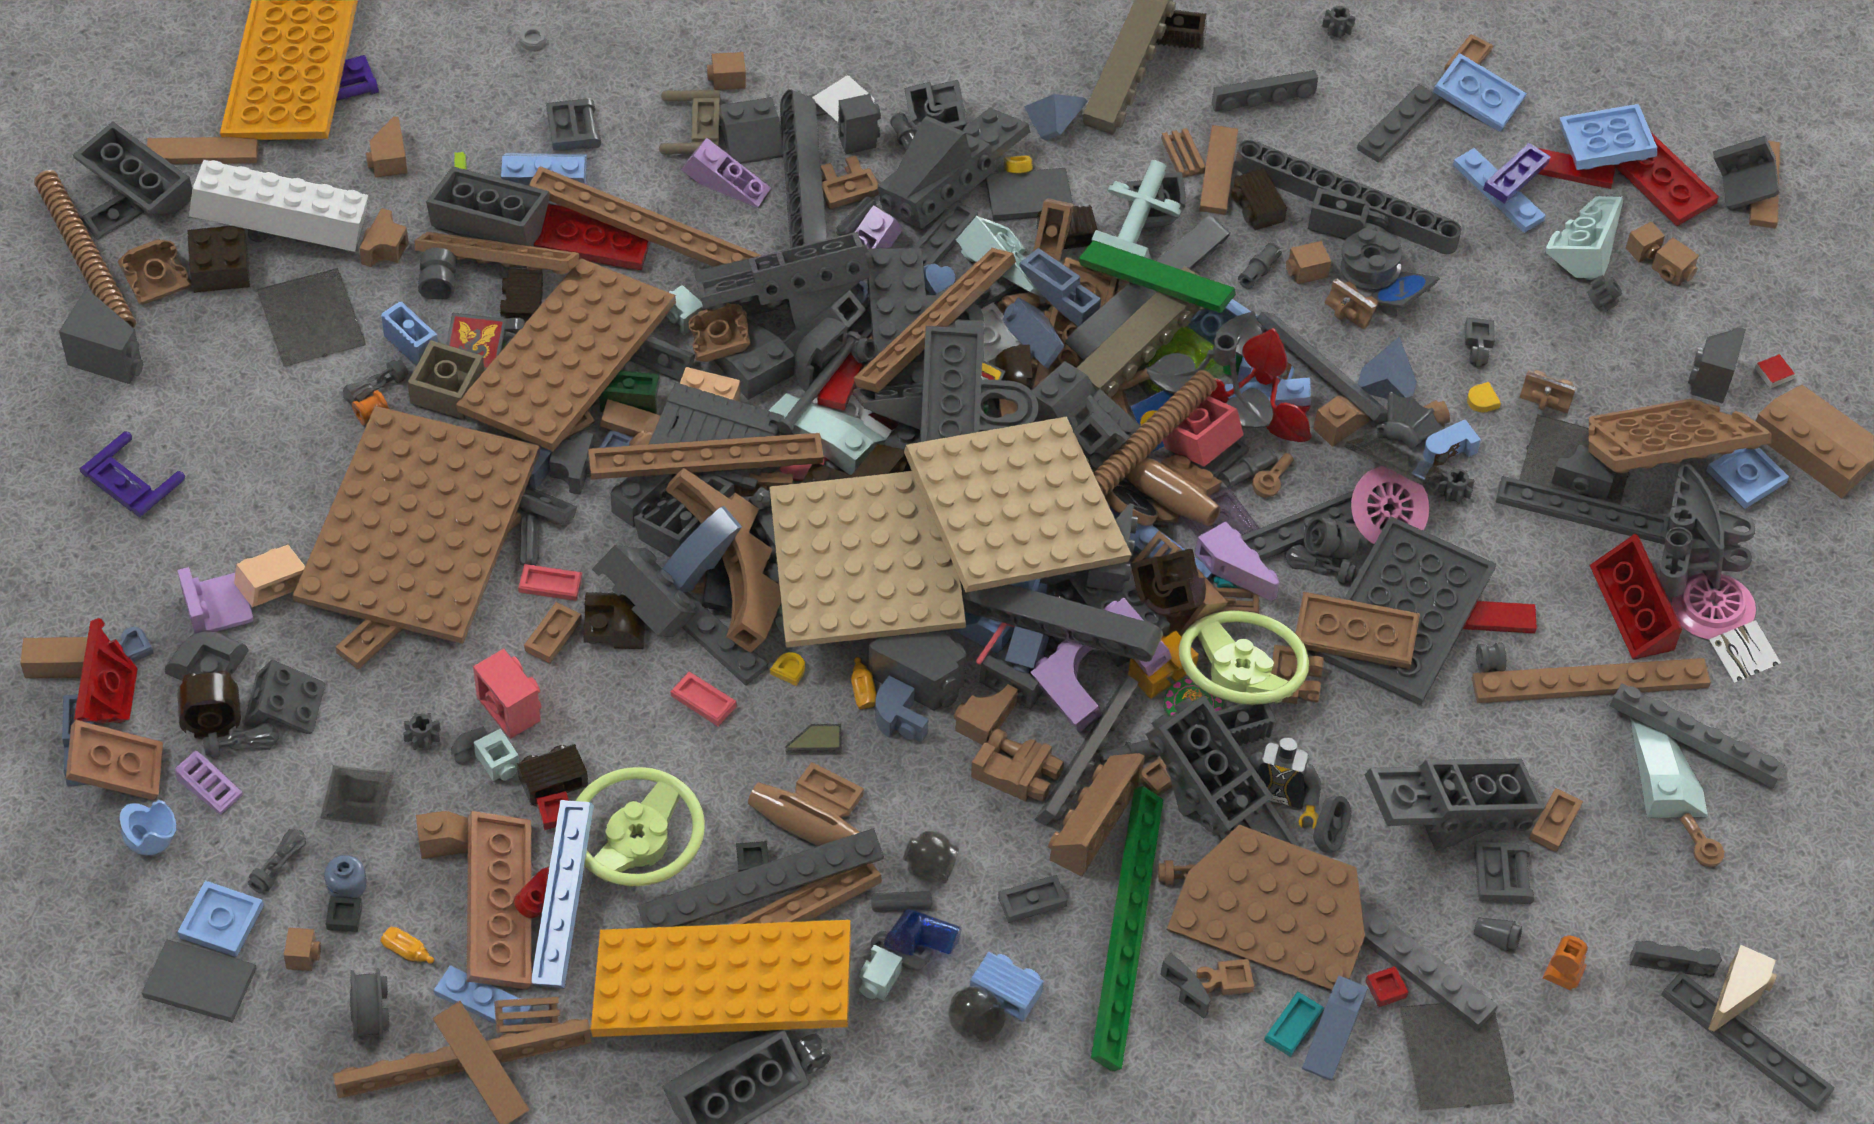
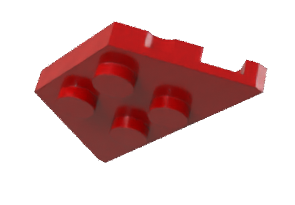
[74,618,138,723]

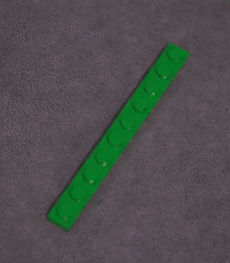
[1091,786,1164,1071]

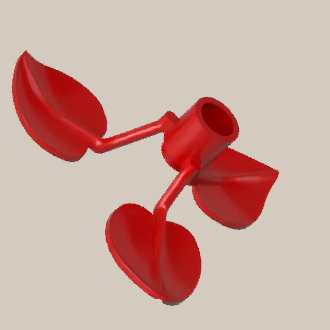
[1210,328,1312,442]

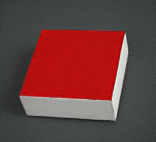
[1755,354,1795,389]
[864,412,898,439]

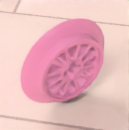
[1351,466,1429,544]
[1672,573,1756,639]

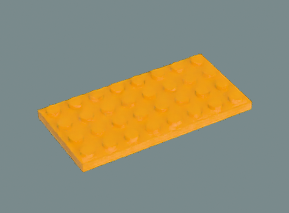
[220,0,358,140]
[591,920,851,1037]

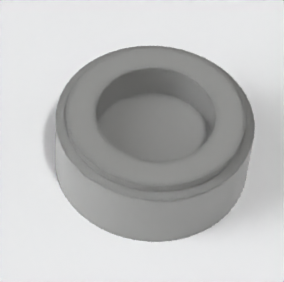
[519,26,546,51]

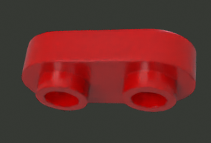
[514,867,550,918]

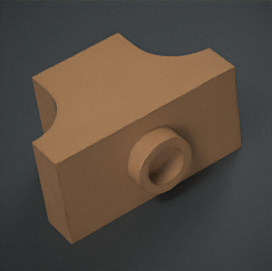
[359,208,409,267]

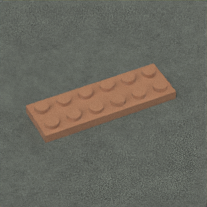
[467,811,531,990]

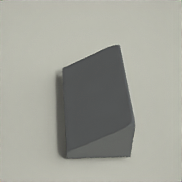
[81,193,144,240]

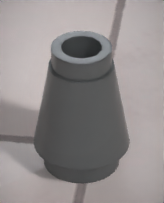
[1474,917,1522,951]

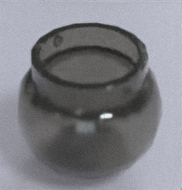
[903,831,959,884]
[948,985,1006,1043]

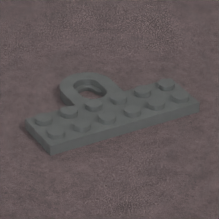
[867,248,984,386]
[920,326,1038,442]

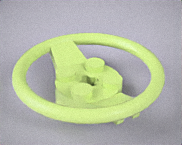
[1179,611,1309,705]
[576,767,705,886]

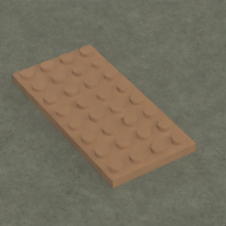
[456,258,676,452]

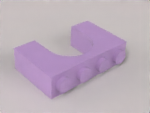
[1031,598,1172,733]

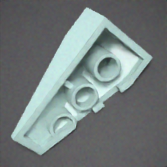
[1546,196,1623,280]
[956,216,1044,297]
[768,393,887,475]
[1630,717,1708,818]

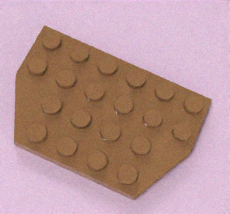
[1588,399,1771,473]
[1167,825,1365,991]

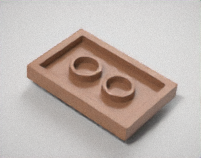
[66,720,163,800]

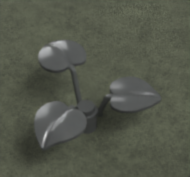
[1147,311,1273,428]

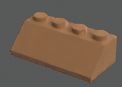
[1048,753,1145,877]

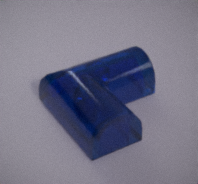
[883,909,962,956]

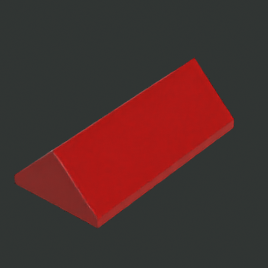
[1589,534,1682,660]

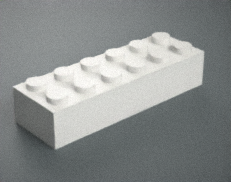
[189,160,368,252]

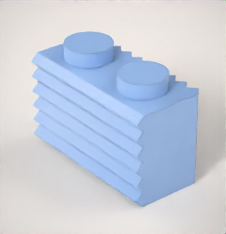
[381,302,438,366]
[969,952,1044,1022]

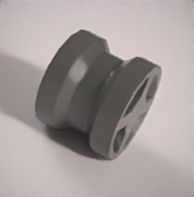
[1476,642,1507,673]
[793,1034,831,1074]

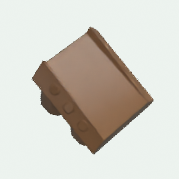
[118,239,192,305]
[688,303,750,362]

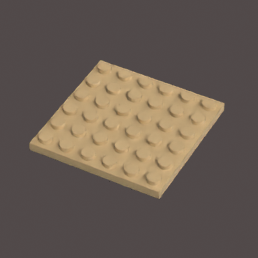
[904,417,1132,593]
[770,471,966,648]

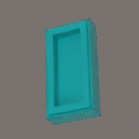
[1264,991,1324,1057]

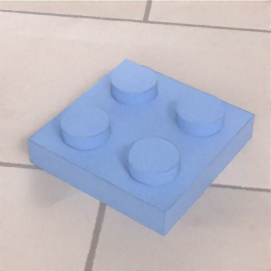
[1706,448,1789,509]
[177,881,264,958]

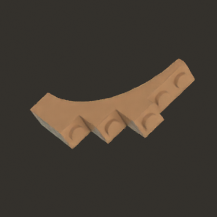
[666,468,781,653]

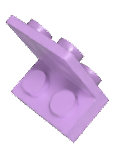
[177,567,254,634]

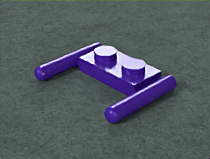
[79,431,185,518]

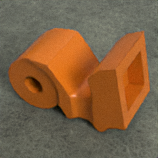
[1542,936,1588,991]

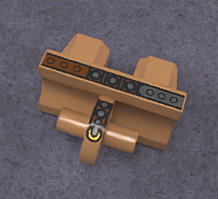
[1325,279,1379,329]
[1519,370,1576,414]

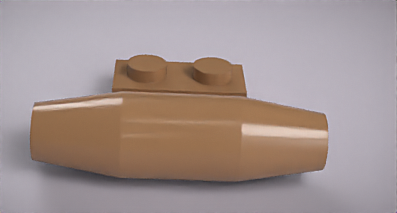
[1125,454,1222,526]
[748,762,864,846]

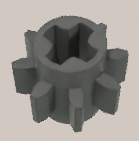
[1322,6,1355,38]
[1587,275,1622,311]
[1438,467,1475,504]
[403,713,441,750]

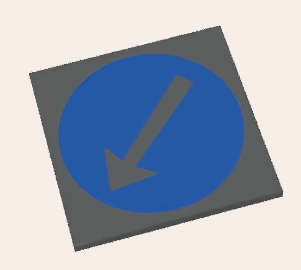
[1368,271,1440,316]

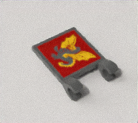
[446,313,525,370]

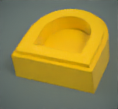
[1003,155,1032,173]
[1467,382,1501,412]
[770,652,805,686]

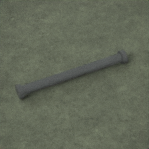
[777,331,861,434]

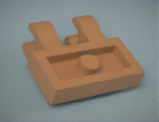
[821,156,879,210]
[1271,645,1324,704]

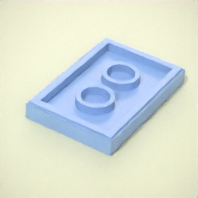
[1432,53,1527,132]

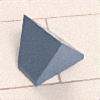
[1024,94,1088,141]
[1357,337,1417,399]

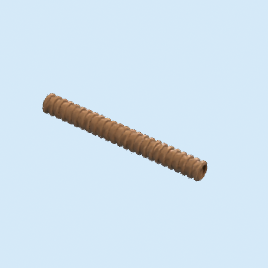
[34,170,136,328]
[1093,370,1217,497]

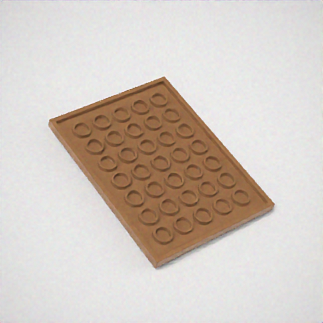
[293,406,540,644]

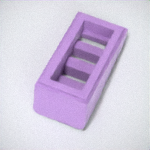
[175,751,243,815]

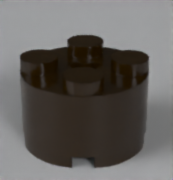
[177,671,241,740]

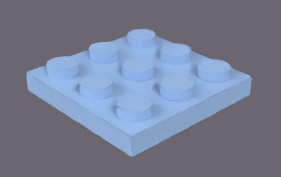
[1560,104,1657,170]

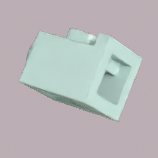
[666,285,705,335]
[474,728,519,781]
[859,945,902,1001]

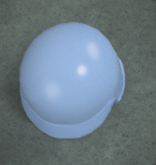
[119,800,176,855]

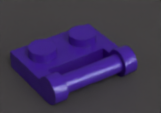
[336,55,379,101]

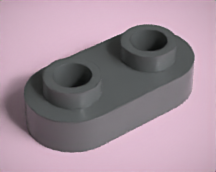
[1313,796,1351,852]

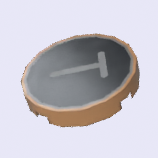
[1105,485,1159,526]

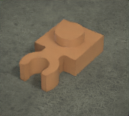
[1196,959,1254,995]

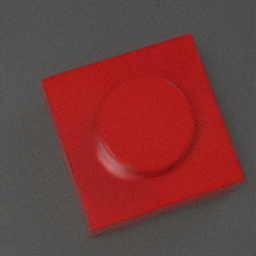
[536,791,569,830]
[1365,966,1409,1008]

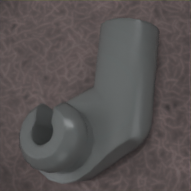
[451,726,487,763]

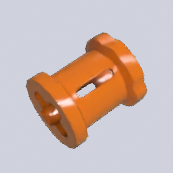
[352,390,389,425]

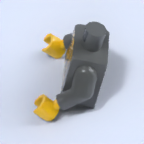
[1248,738,1321,829]

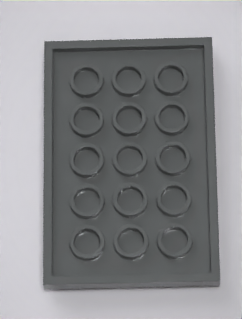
[1314,516,1496,705]

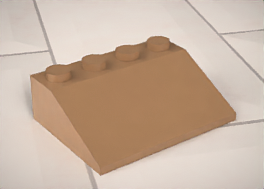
[1755,385,1874,498]

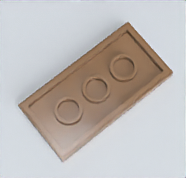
[1295,592,1420,669]

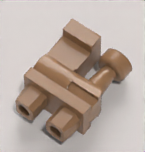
[971,728,1064,802]

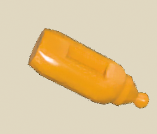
[851,657,877,709]
[380,926,434,964]

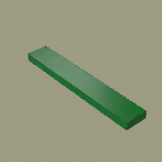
[1079,240,1236,313]

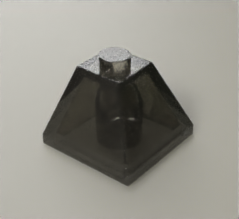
[320,765,394,826]

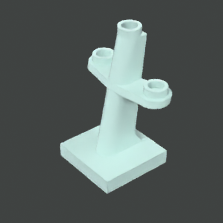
[1092,160,1181,260]

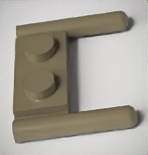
[659,90,720,154]

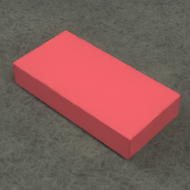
[518,564,583,601]
[671,672,737,727]

